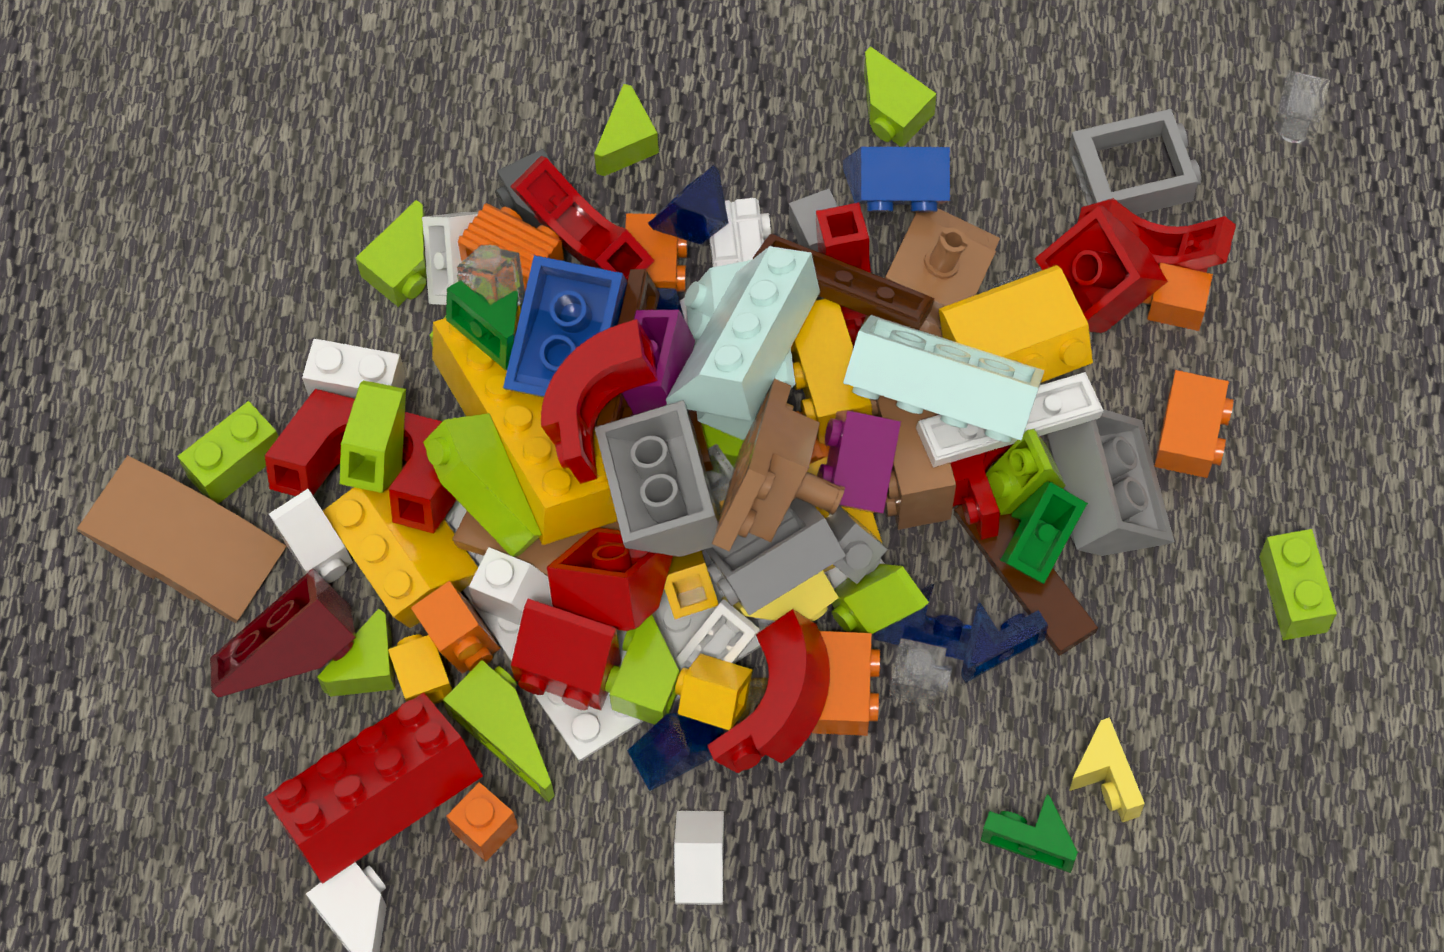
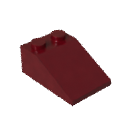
[210,569,356,698]

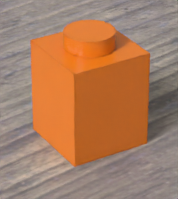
[1142,263,1213,331]
[446,782,518,862]

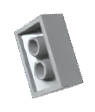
[594,400,719,557]
[1047,409,1175,556]

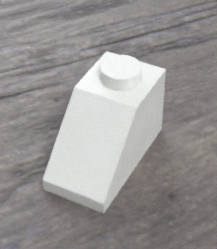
[422,212,481,305]
[269,489,353,583]
[469,547,553,625]
[306,862,387,952]

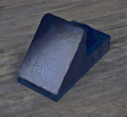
[873,584,973,660]
[961,603,1048,683]

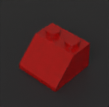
[1035,205,1168,333]
[547,527,673,631]
[511,598,621,711]

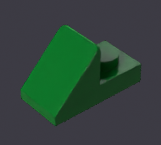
[446,280,518,370]
[1000,481,1088,584]
[981,794,1078,873]

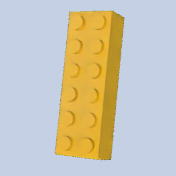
[432,304,618,545]

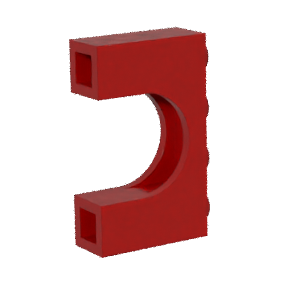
[264,389,456,534]

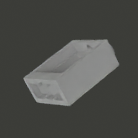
[1068,109,1201,215]
[705,498,846,615]

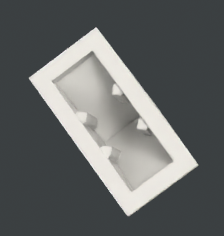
[674,599,760,671]
[674,811,724,905]

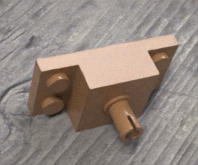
[856,208,1000,338]
[712,378,845,551]

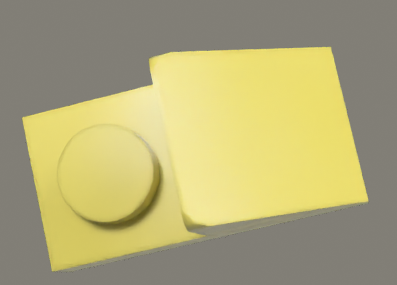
[1069,717,1145,822]

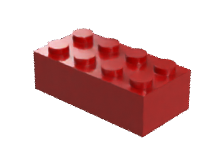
[264,692,483,884]

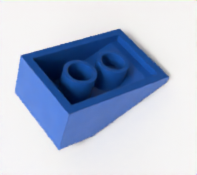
[843,147,950,213]
[503,255,627,398]

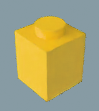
[664,551,719,620]
[388,635,452,704]
[675,653,753,730]

